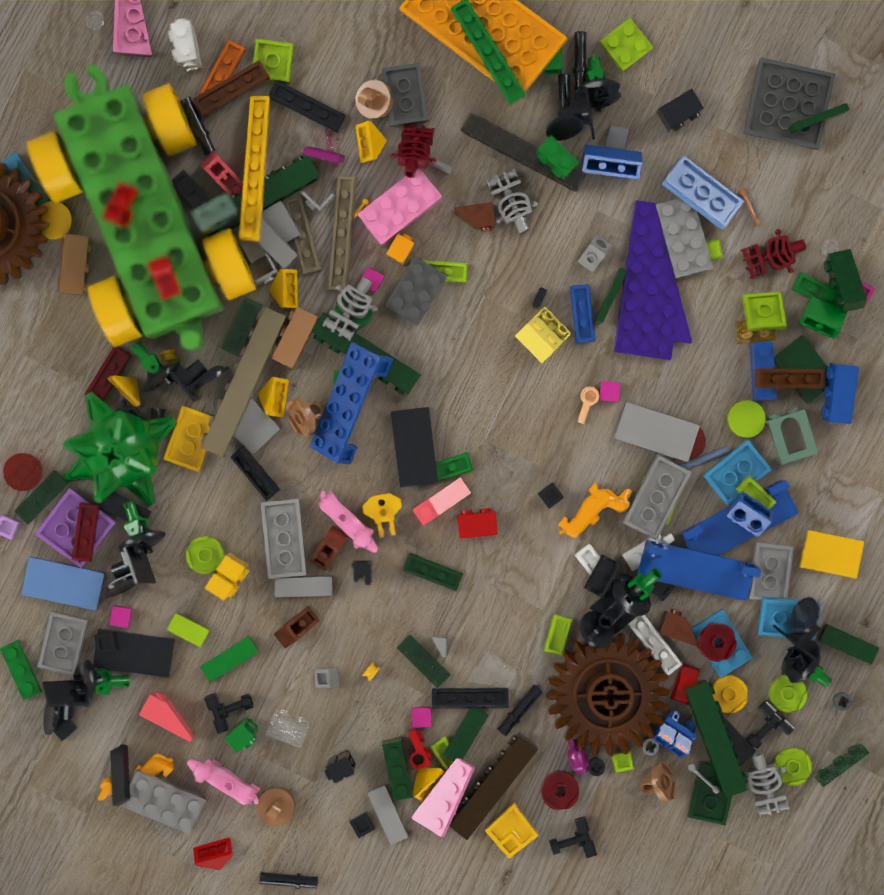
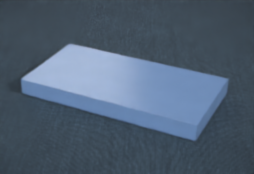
[662,155,744,230]
[21,557,106,611]

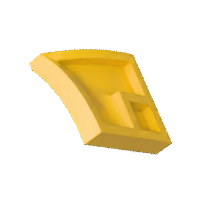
[485,801,539,859]

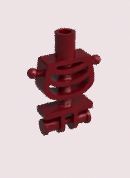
[390,125,436,178]
[740,229,806,279]

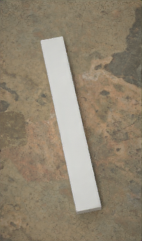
[575,543,683,676]

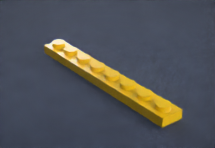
[239,96,271,241]

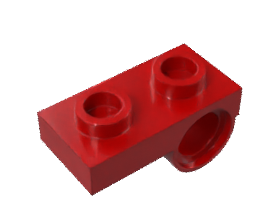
[101,182,139,227]
[148,255,182,301]
[408,728,433,769]

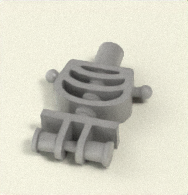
[486,168,538,234]
[323,278,378,341]
[746,752,790,817]

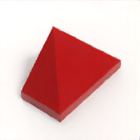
[193,837,233,870]

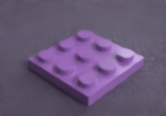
[35,488,117,569]

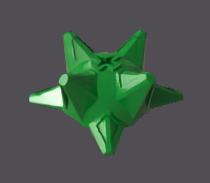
[63,392,177,506]

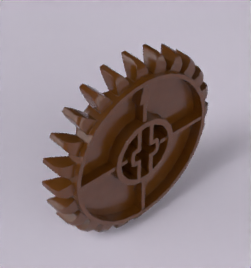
[0,162,50,285]
[546,633,671,757]

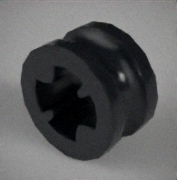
[587,757,605,776]

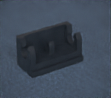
[584,554,621,599]
[351,561,372,585]

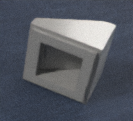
[605,126,629,150]
[432,635,447,657]
[314,667,339,688]

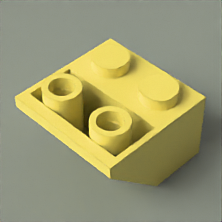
[515,307,572,363]

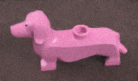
[318,491,378,553]
[187,759,261,805]

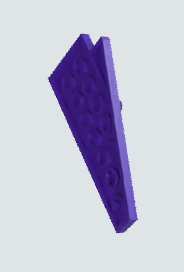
[614,200,692,360]

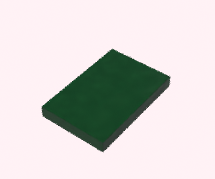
[774,335,828,404]
[687,761,732,826]

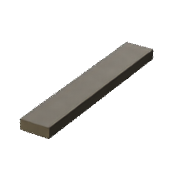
[328,175,358,291]

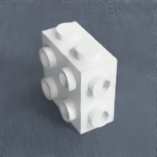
[168,19,202,73]

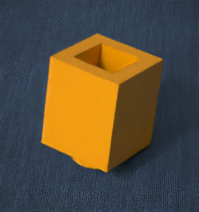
[386,233,415,265]

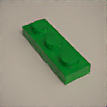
[0,639,42,700]

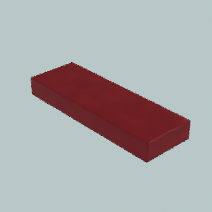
[85,347,132,402]
[72,502,100,562]

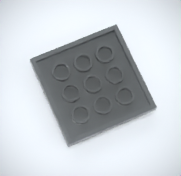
[743,57,835,150]

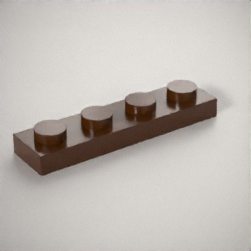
[193,60,270,117]
[755,368,825,389]

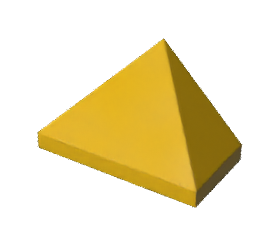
[355,121,387,163]
[268,269,298,308]
[108,376,140,407]
[257,377,289,417]
[413,768,446,803]

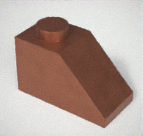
[454,202,496,232]
[310,526,348,571]
[274,606,320,649]
[658,609,697,647]

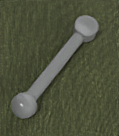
[688,763,720,793]

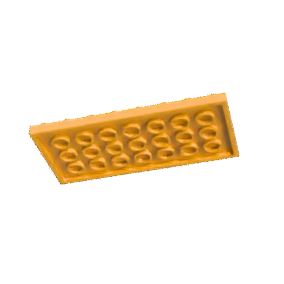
[399,0,568,92]

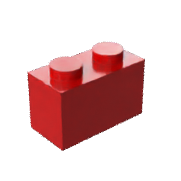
[457,508,498,539]

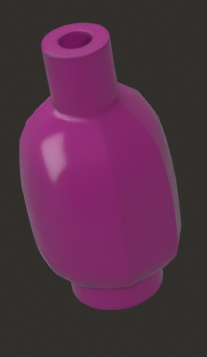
[567,739,589,775]

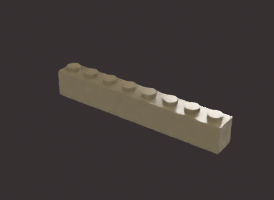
[200,307,287,458]

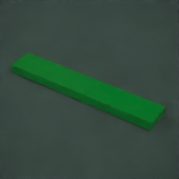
[450,0,526,106]

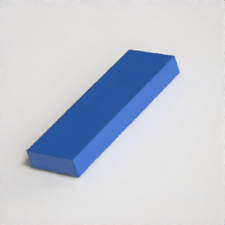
[570,284,595,344]

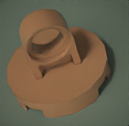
[356,80,393,119]
[286,398,324,436]
[640,762,677,802]
[257,787,295,826]

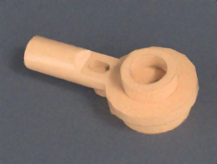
[577,386,599,424]

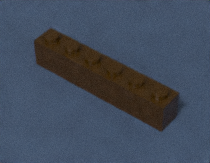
[449,732,538,840]

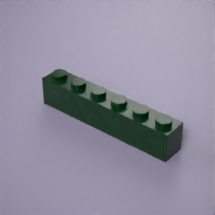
[216,156,320,232]
[311,312,421,395]
[683,679,748,798]

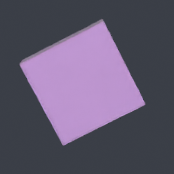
[0,515,21,540]

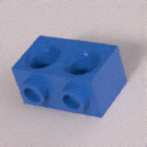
[726,491,774,537]

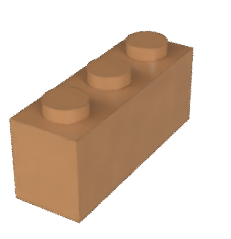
[56,233,91,295]
[271,307,319,369]

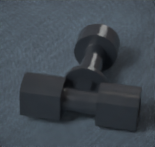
[204,693,254,734]
[746,700,795,749]
[549,816,597,858]

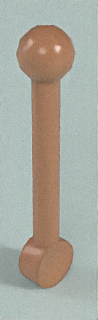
[739,189,760,226]

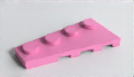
[113,0,152,57]
[411,758,475,837]

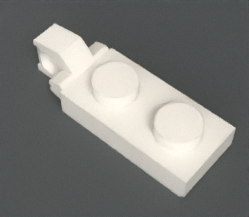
[622,533,675,571]

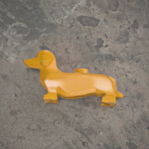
[558,483,632,538]
[97,753,174,801]

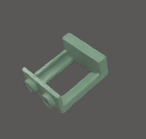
[192,193,238,237]
[765,407,818,465]

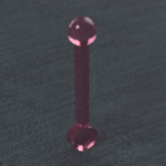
[325,128,339,168]

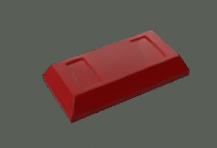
[670,663,701,705]

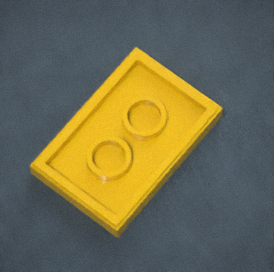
[163,405,212,472]
[799,530,864,579]

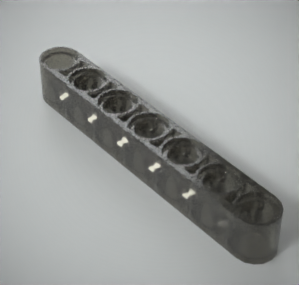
[460,113,586,192]

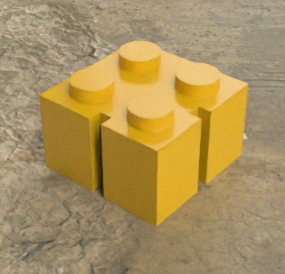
[205,553,249,601]

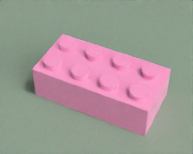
[358,168,442,247]

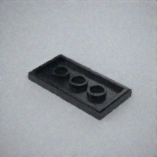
[391,407,438,488]
[93,628,175,678]

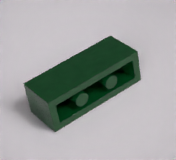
[824,249,867,313]
[382,737,413,801]

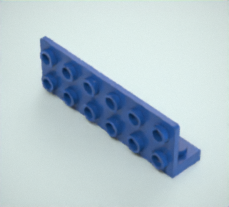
[310,342,393,464]
[680,479,799,556]
[637,539,762,601]

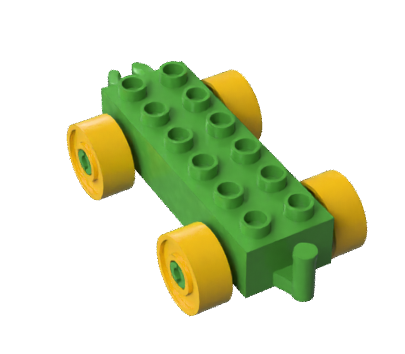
[27,64,256,351]

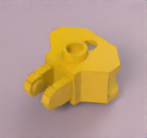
[362,493,402,538]

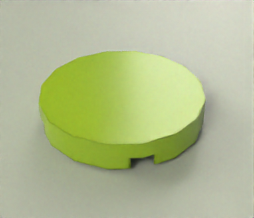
[727,400,766,438]
[186,536,225,574]
[768,675,808,713]
[773,747,812,786]

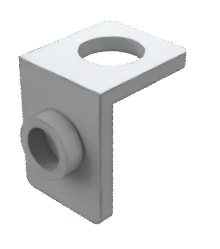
[301,191,336,213]
[578,235,612,272]
[254,252,279,286]

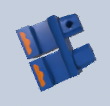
[651,710,697,758]

